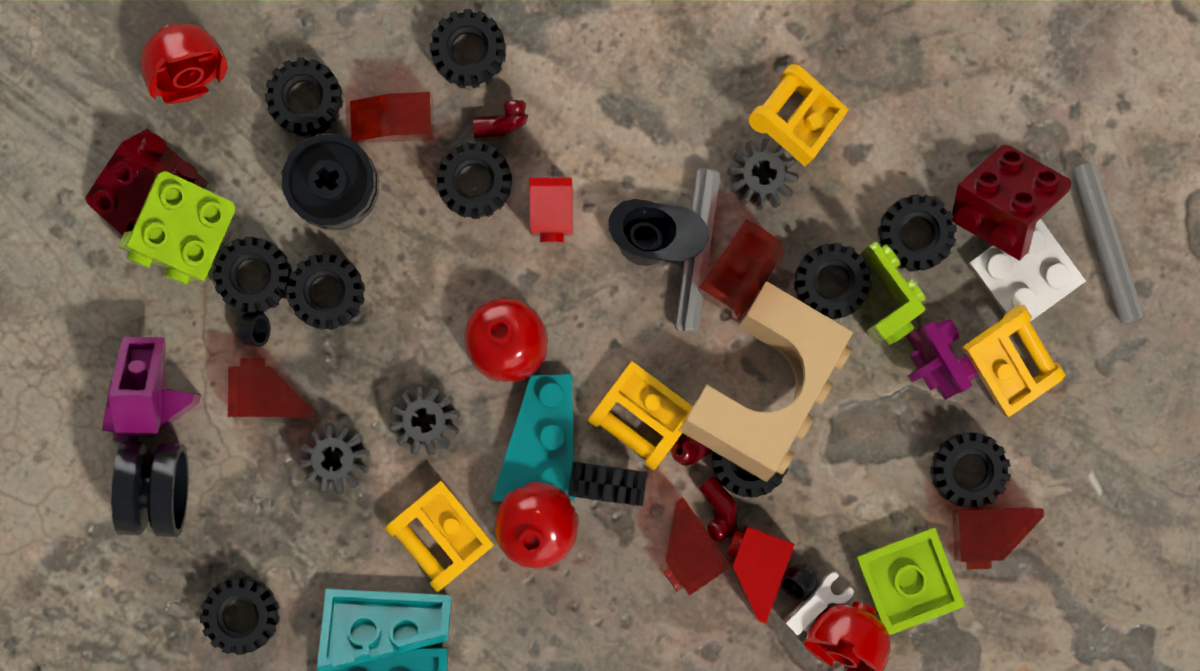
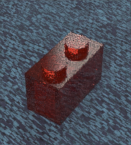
[699,218,785,321]

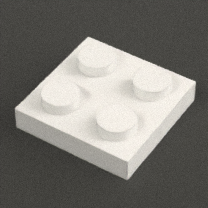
[967,219,1086,322]

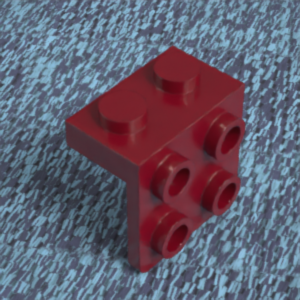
[86,128,209,236]
[952,145,1071,261]

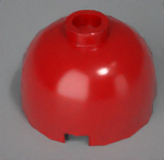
[140,24,228,104]
[464,297,548,382]
[494,482,579,569]
[804,601,891,671]

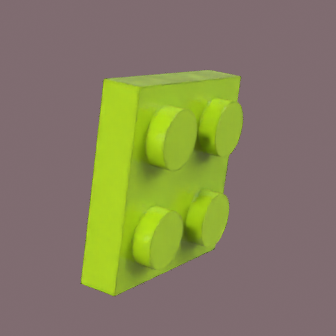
[855,527,965,635]

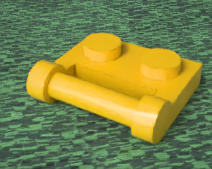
[749,64,849,166]
[962,305,1066,418]
[587,361,693,471]
[384,480,495,593]

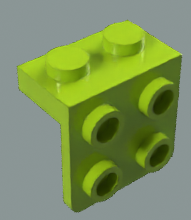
[118,172,235,286]
[861,241,926,345]

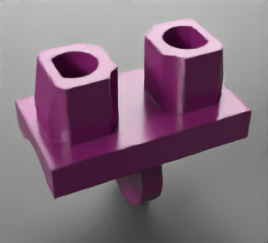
[906,319,978,400]

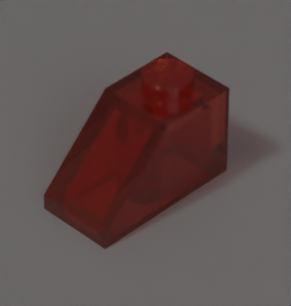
[350,92,435,143]
[228,358,317,418]
[663,496,731,596]
[952,507,1044,569]

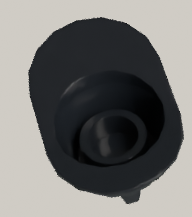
[608,199,708,266]

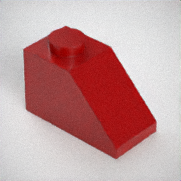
[529,177,573,244]
[727,525,795,624]

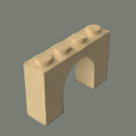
[679,281,853,482]

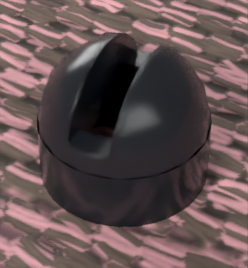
[235,313,271,347]
[781,564,817,601]

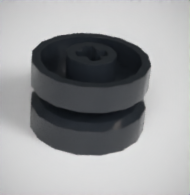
[282,134,379,230]
[111,441,189,537]

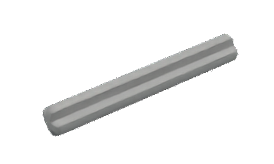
[1072,163,1143,323]
[675,169,720,333]

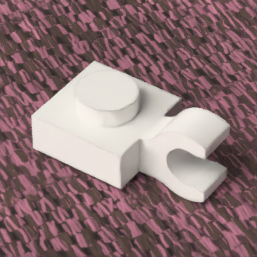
[783,571,854,636]

